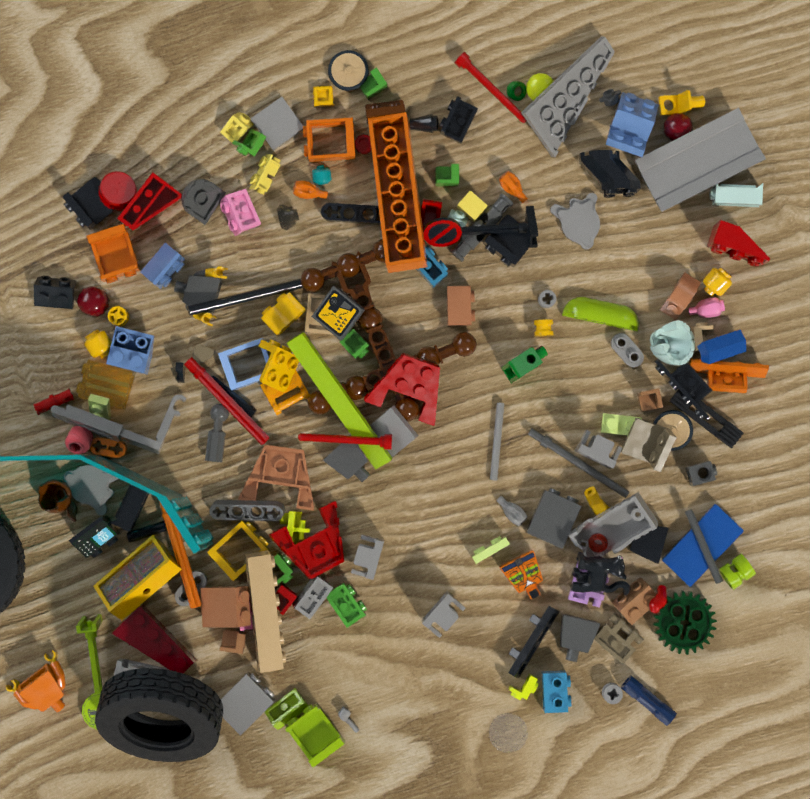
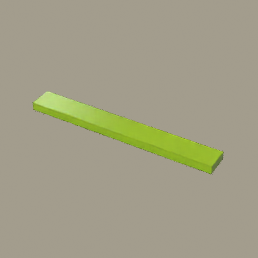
[286,332,392,469]

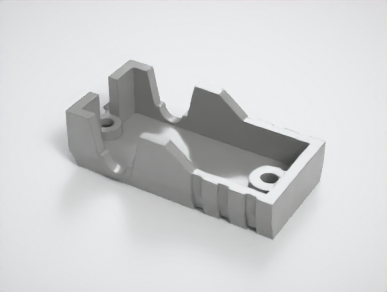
[568,492,658,557]

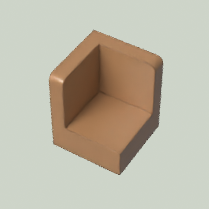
[637,388,663,412]
[219,630,247,654]

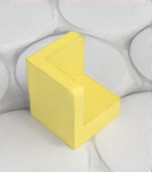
[457,191,488,222]

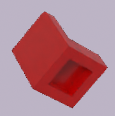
[275,584,298,615]

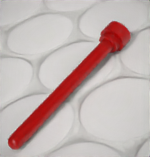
[454,52,527,123]
[298,433,392,450]

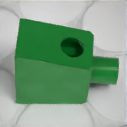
[501,346,548,384]

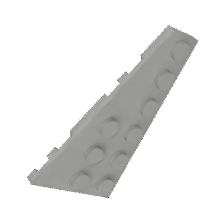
[521,36,615,157]

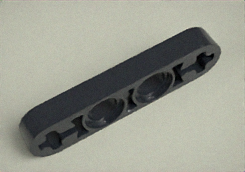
[321,203,381,225]

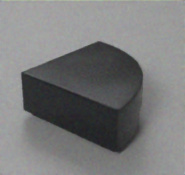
[175,362,185,383]

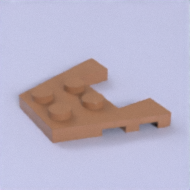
[238,445,314,511]

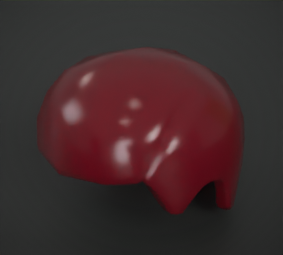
[663,113,693,141]
[77,286,109,317]

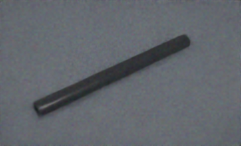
[187,279,303,316]

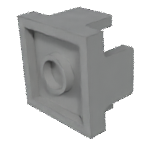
[574,430,622,469]
[351,534,384,580]
[422,591,466,638]

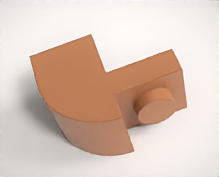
[660,272,701,320]

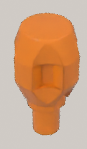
[499,171,528,203]
[293,181,328,199]

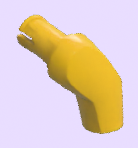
[584,486,611,516]

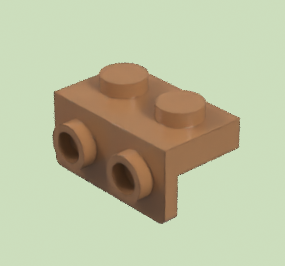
[612,577,657,625]

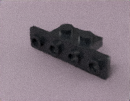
[655,359,713,421]

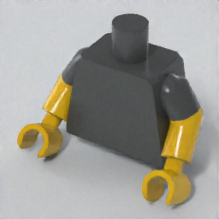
[174,266,228,326]

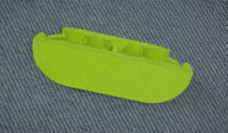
[562,297,639,332]

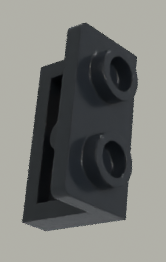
[439,96,478,144]
[34,276,76,309]

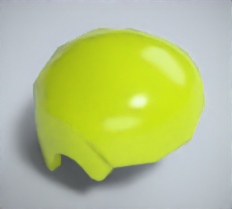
[526,73,554,101]

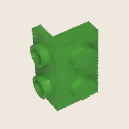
[326,582,367,628]

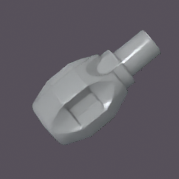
[496,496,528,526]

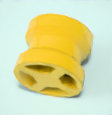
[108,306,129,327]
[534,319,554,337]

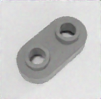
[611,333,644,368]
[175,571,207,606]

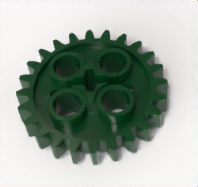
[652,590,717,655]

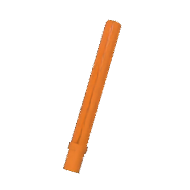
[159,501,201,608]

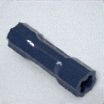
[621,675,677,726]

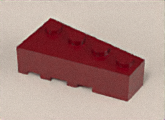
[111,604,197,673]

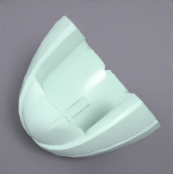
[650,320,695,366]

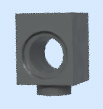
[685,461,717,486]

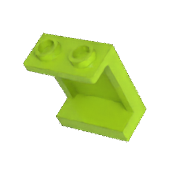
[285,704,345,767]

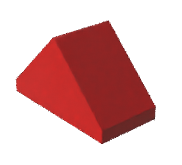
[421,199,442,229]

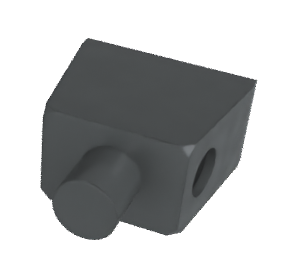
[324,435,370,482]
[560,614,600,662]

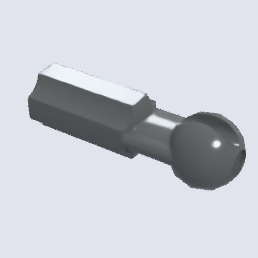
[205,404,229,462]

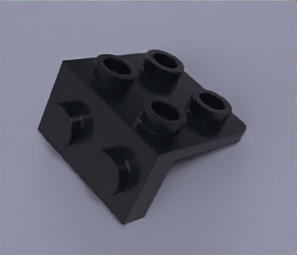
[62,177,115,230]
[483,215,530,268]

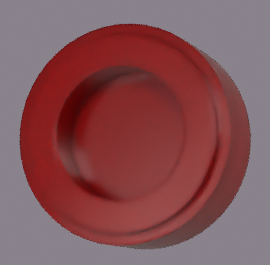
[354,134,372,155]

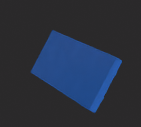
[661,504,744,587]

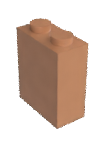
[200,586,251,628]

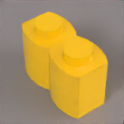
[261,292,306,337]

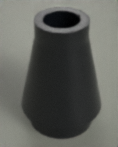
[410,114,439,133]

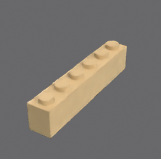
[244,550,286,673]

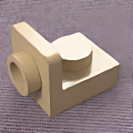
[691,322,713,351]

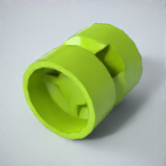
[718,554,756,590]

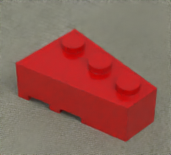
[117,172,182,231]

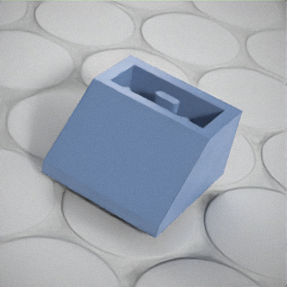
[140,243,185,289]
[106,326,154,375]

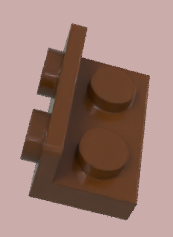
[365,100,405,124]

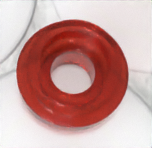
[588,533,608,552]

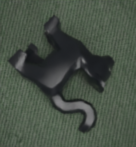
[570,552,631,595]

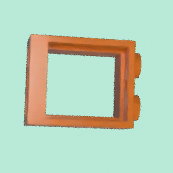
[303,117,356,162]

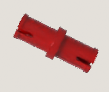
[33,388,75,415]

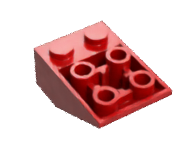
[707,220,770,267]

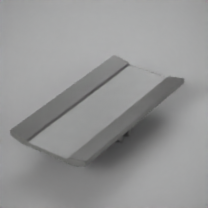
[635,108,766,212]

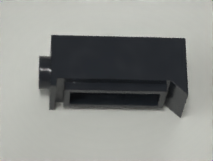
[109,485,150,532]

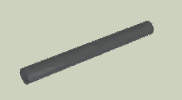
[685,509,723,584]

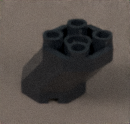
[579,150,641,198]

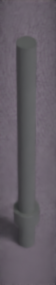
[528,428,629,498]

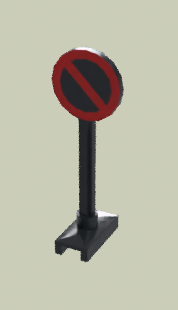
[423,206,538,248]

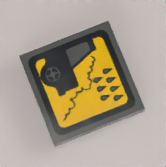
[311,285,365,341]

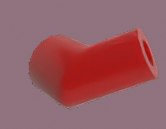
[649,585,667,613]

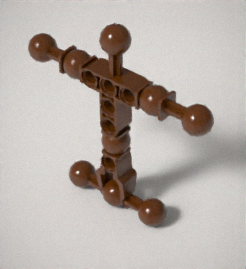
[300,239,477,422]

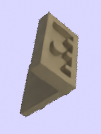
[621,418,677,472]

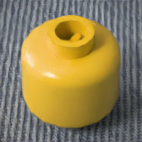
[703,267,732,296]
[84,329,112,359]

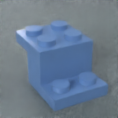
[605,92,658,157]

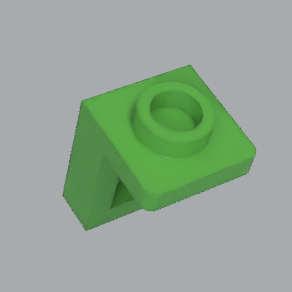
[232,129,266,157]
[339,329,369,359]
[274,553,294,584]

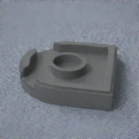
[182,179,226,225]

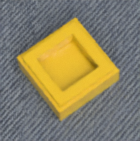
[313,86,334,107]

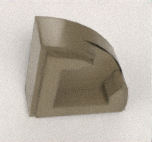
[192,344,216,363]

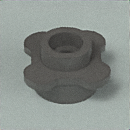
[599,89,621,106]

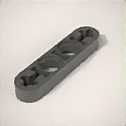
[209,500,285,521]

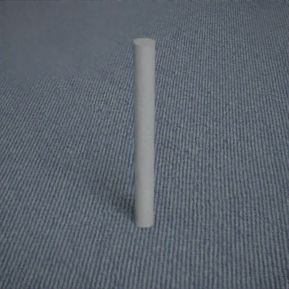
[490,403,504,480]

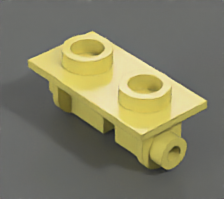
[249,154,281,195]

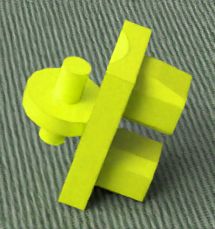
[280,511,311,544]

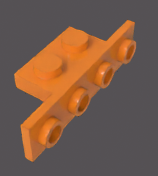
[689,358,769,393]

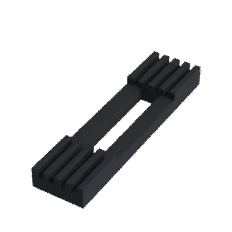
[670,389,744,449]

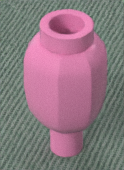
[689,297,725,318]

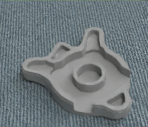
[550,193,600,250]
[63,465,119,515]

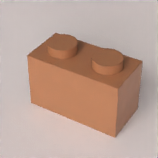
[447,286,475,327]

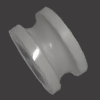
[538,290,556,308]

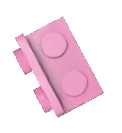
[220,189,261,236]

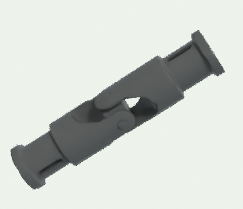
[450,193,513,262]

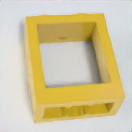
[207,520,269,581]

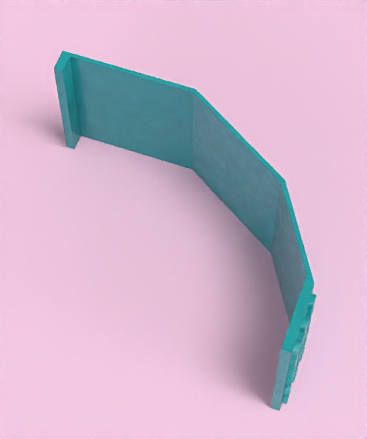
[0,455,214,554]

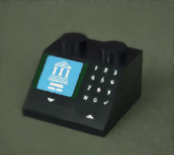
[69,516,121,559]

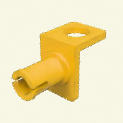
[658,90,705,115]

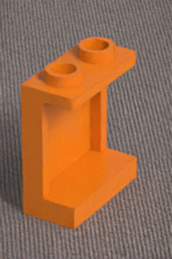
[87,224,140,284]

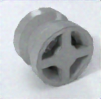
[602,683,623,704]

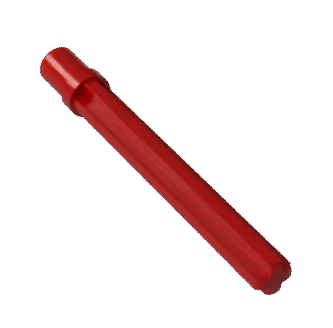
[184,357,269,445]

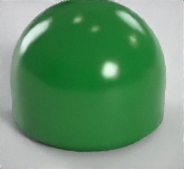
[506,81,527,101]

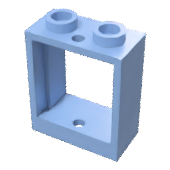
[218,338,270,391]

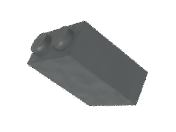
[526,488,581,549]

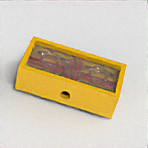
[93,535,182,621]

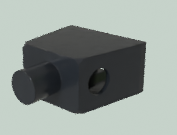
[628,526,669,564]

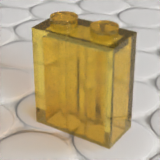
[76,360,136,410]

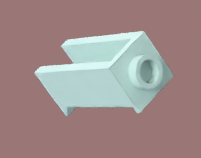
[709,183,763,207]

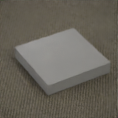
[251,97,303,151]
[370,406,419,457]

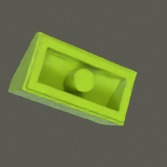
[265,688,308,730]

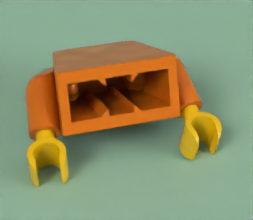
[6,650,66,712]

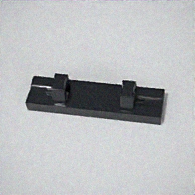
[508,606,560,678]

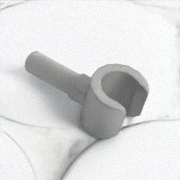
[338,707,359,733]

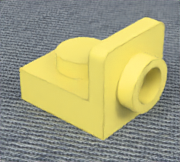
[220,112,254,142]

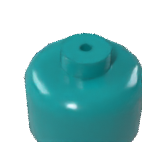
[312,165,332,185]

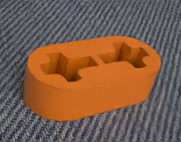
[90,438,127,458]

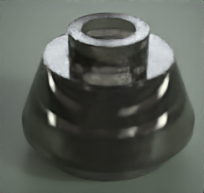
[277,204,299,230]

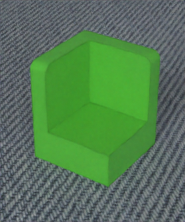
[360,67,387,100]
[435,164,459,186]

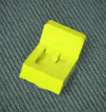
[508,673,539,700]

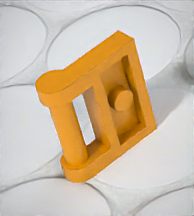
[260,370,310,415]

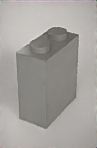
[221,672,275,736]

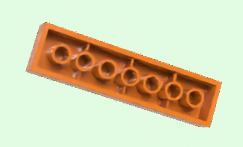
[368,112,428,273]

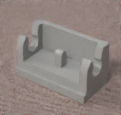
[292,575,333,619]

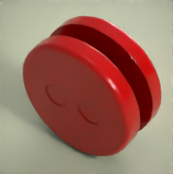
[98,171,136,210]

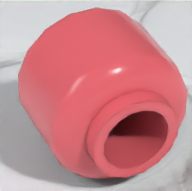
[65,426,93,454]

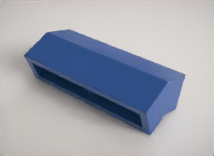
[697,329,747,364]

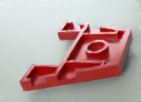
[364,353,440,426]
[268,501,345,579]

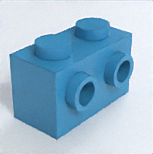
[416,246,448,288]
[542,670,572,713]

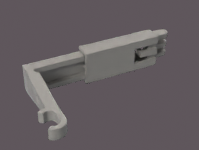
[51,395,186,455]

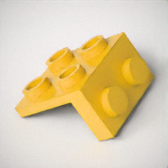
[258,339,299,392]

